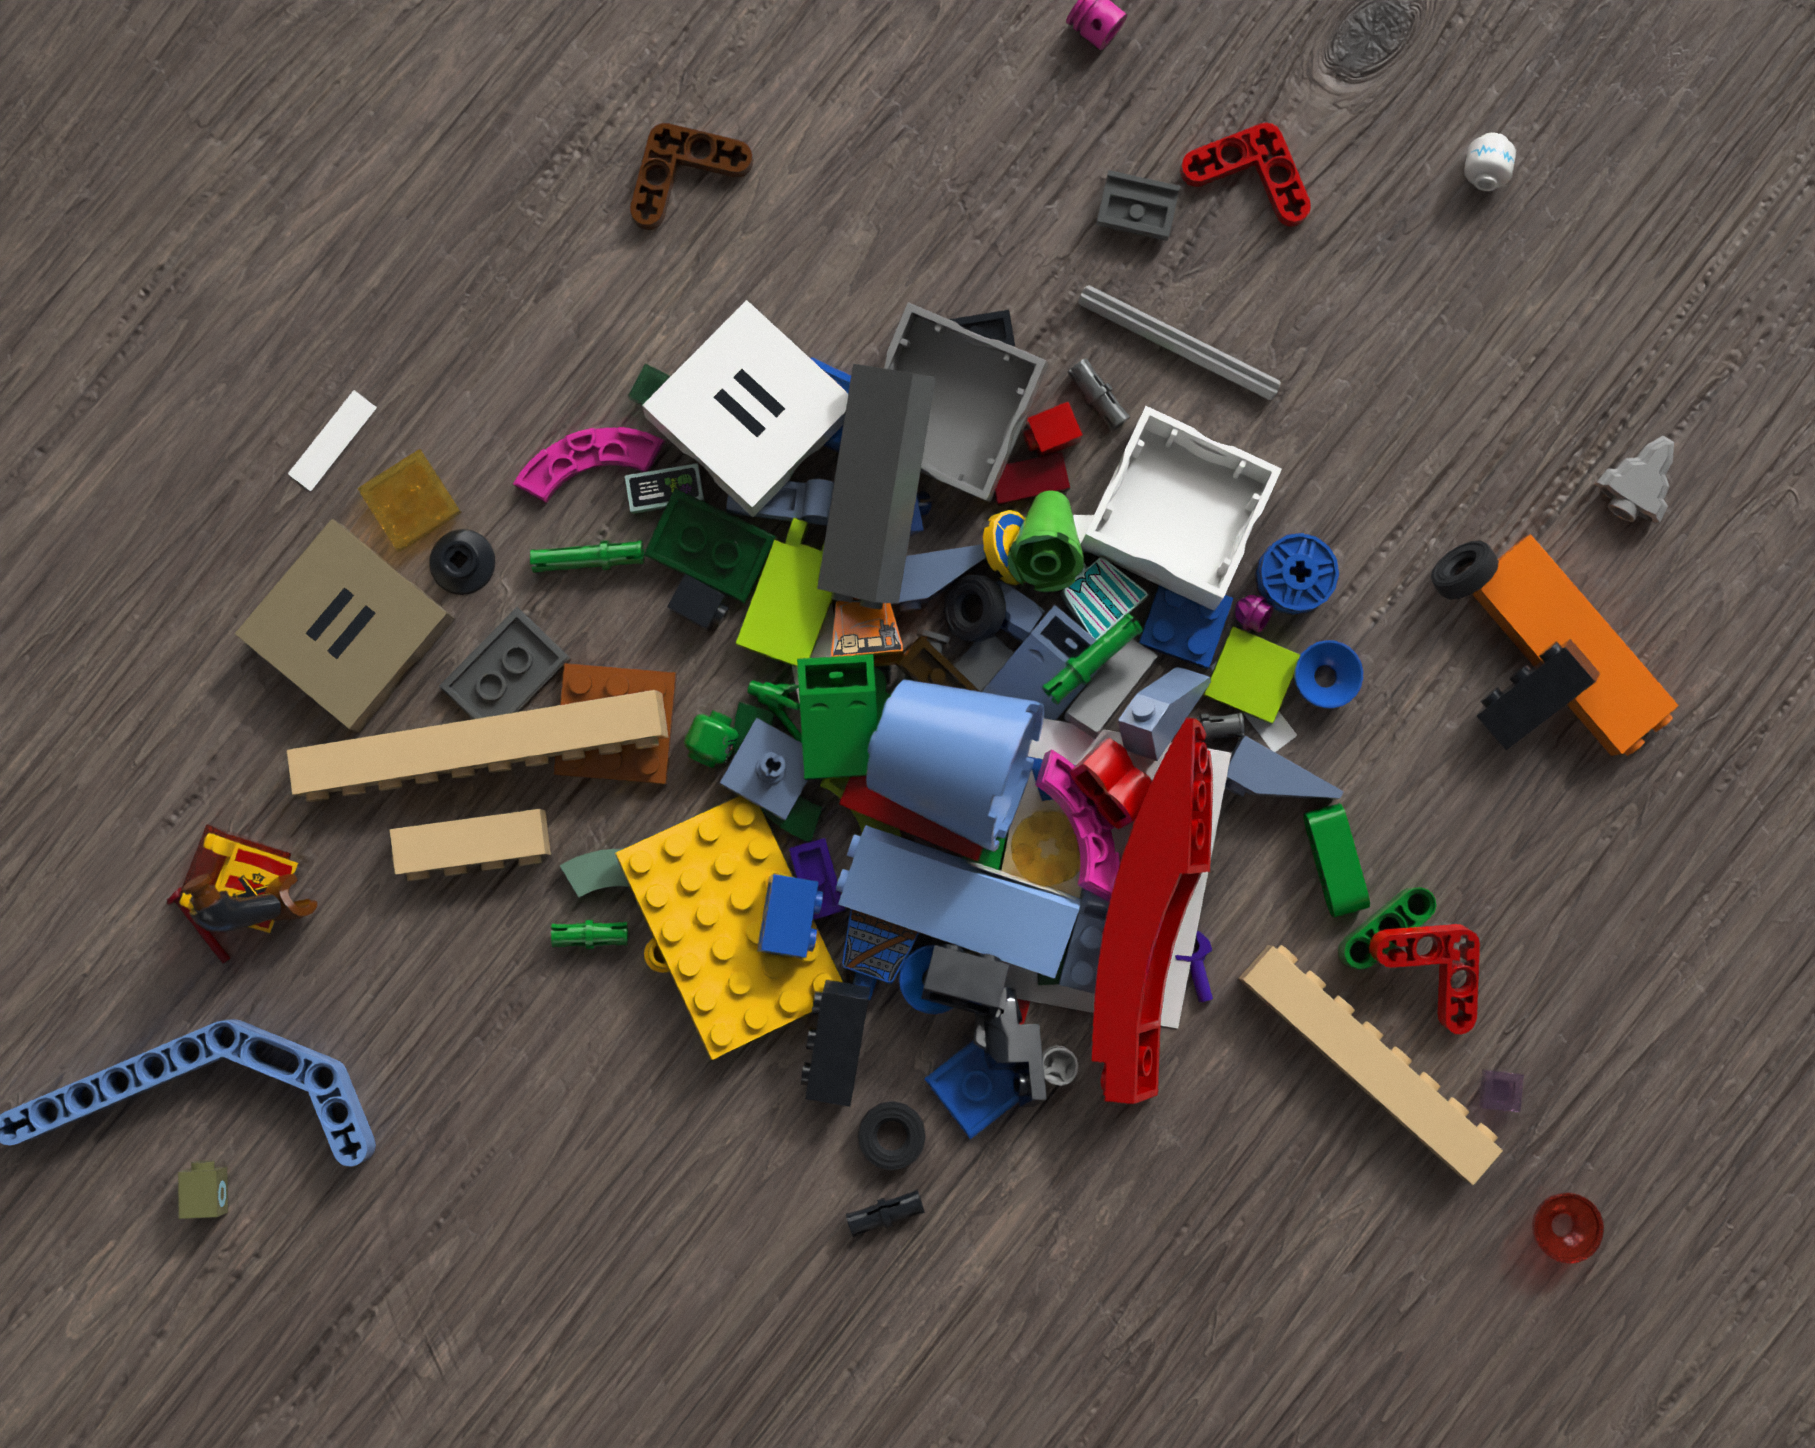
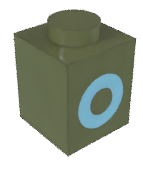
[178,1161,228,1219]

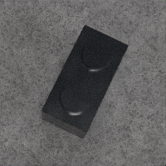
[921,944,1009,1018]

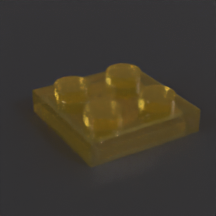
[357,449,462,552]

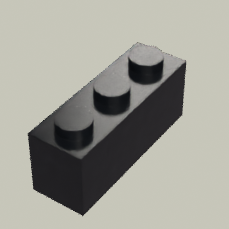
[1477,639,1600,750]
[800,980,871,1107]

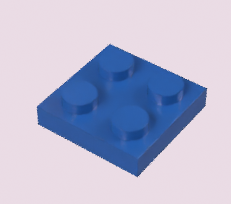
[1138,585,1234,669]

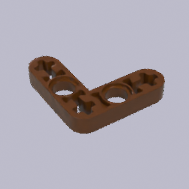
[630,123,753,230]

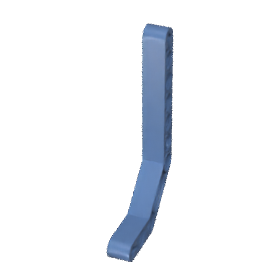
[0,1019,376,1167]

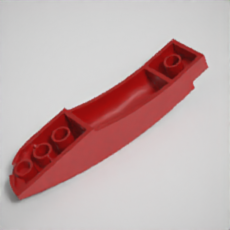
[1092,718,1213,1104]

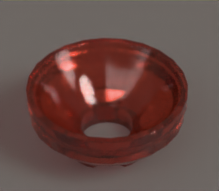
[1532,1192,1604,1264]

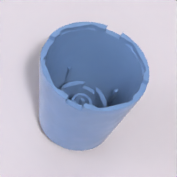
[866,679,1044,851]

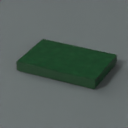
[643,488,776,604]

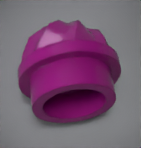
[1235,595,1274,633]

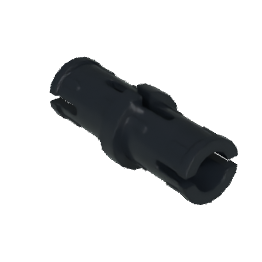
[846,1189,925,1237]

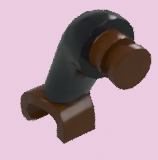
[182,873,317,933]

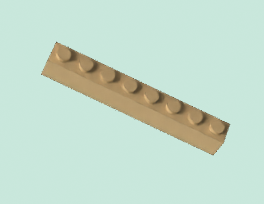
[1238,945,1503,1185]

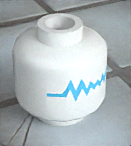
[1464,133,1516,191]

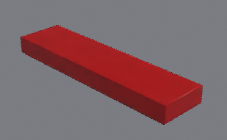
[839,776,984,862]

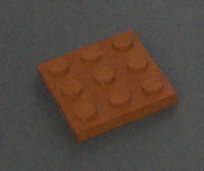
[554,663,677,785]

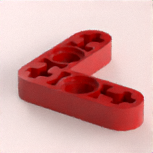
[1180,122,1311,227]
[1369,924,1480,1035]

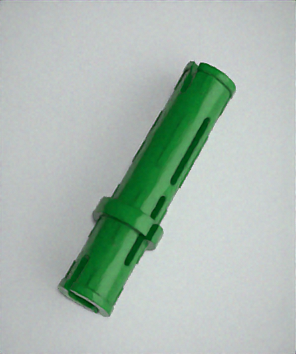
[530,540,645,573]
[1042,613,1143,705]

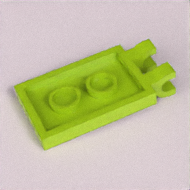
[735,517,833,668]

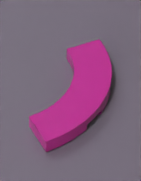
[513,427,665,503]
[1035,749,1120,902]

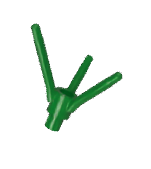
[747,680,802,743]

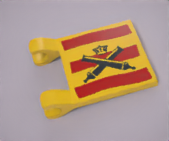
[179,833,298,933]

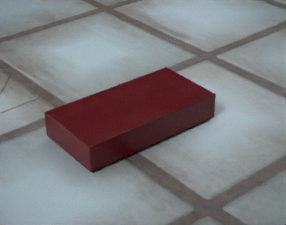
[995,452,1070,506]

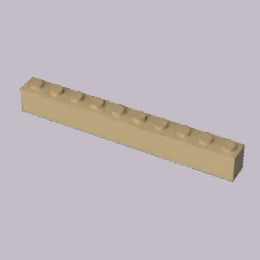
[287,690,669,802]

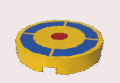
[983,510,1025,585]

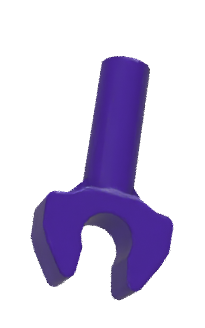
[1175,931,1213,1003]

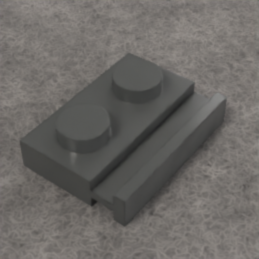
[1096,170,1180,241]

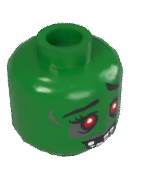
[684,710,739,768]

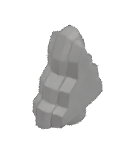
[1595,436,1674,524]

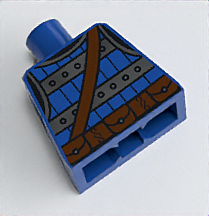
[842,909,919,1000]

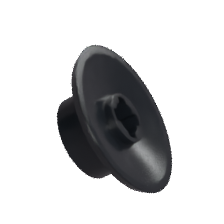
[429,529,495,595]

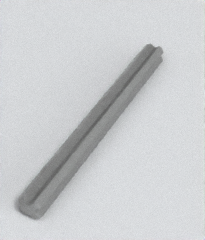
[1078,285,1281,400]

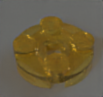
[1011,810,1080,886]

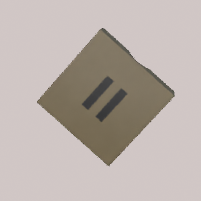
[235,519,455,732]

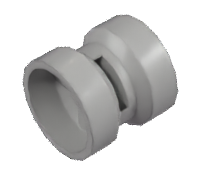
[1042,1045,1079,1086]

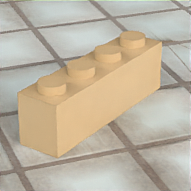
[390,809,551,881]

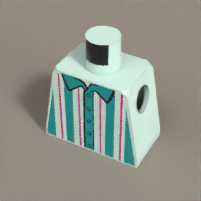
[1060,557,1148,640]

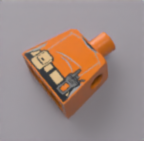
[831,598,903,667]

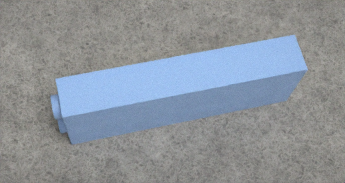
[836,826,1081,979]

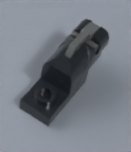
[974,987,1047,1107]

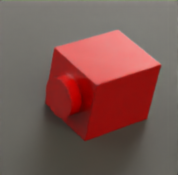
[1022,402,1083,457]

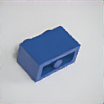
[757,874,823,959]

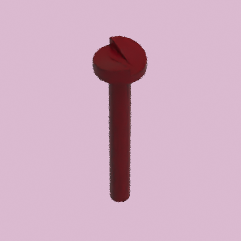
[166,887,231,964]

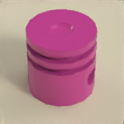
[1066,0,1127,50]

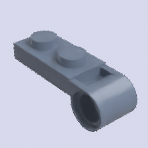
[726,479,834,525]
[1059,888,1110,994]

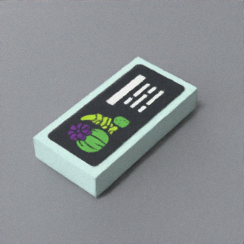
[625,463,705,514]

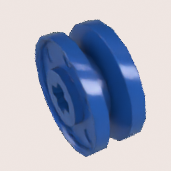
[1255,533,1339,615]

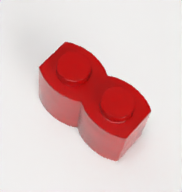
[1070,737,1152,830]

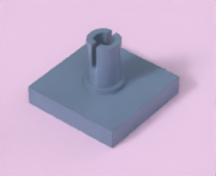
[719,718,807,821]

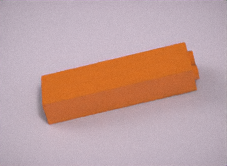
[1472,534,1679,756]

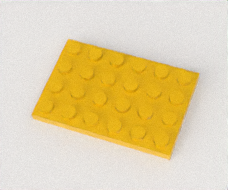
[615,796,843,1060]

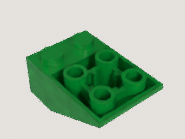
[797,654,877,780]

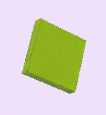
[1203,626,1300,724]

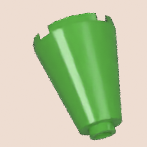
[1008,491,1084,592]

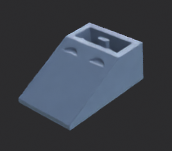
[982,605,1104,720]

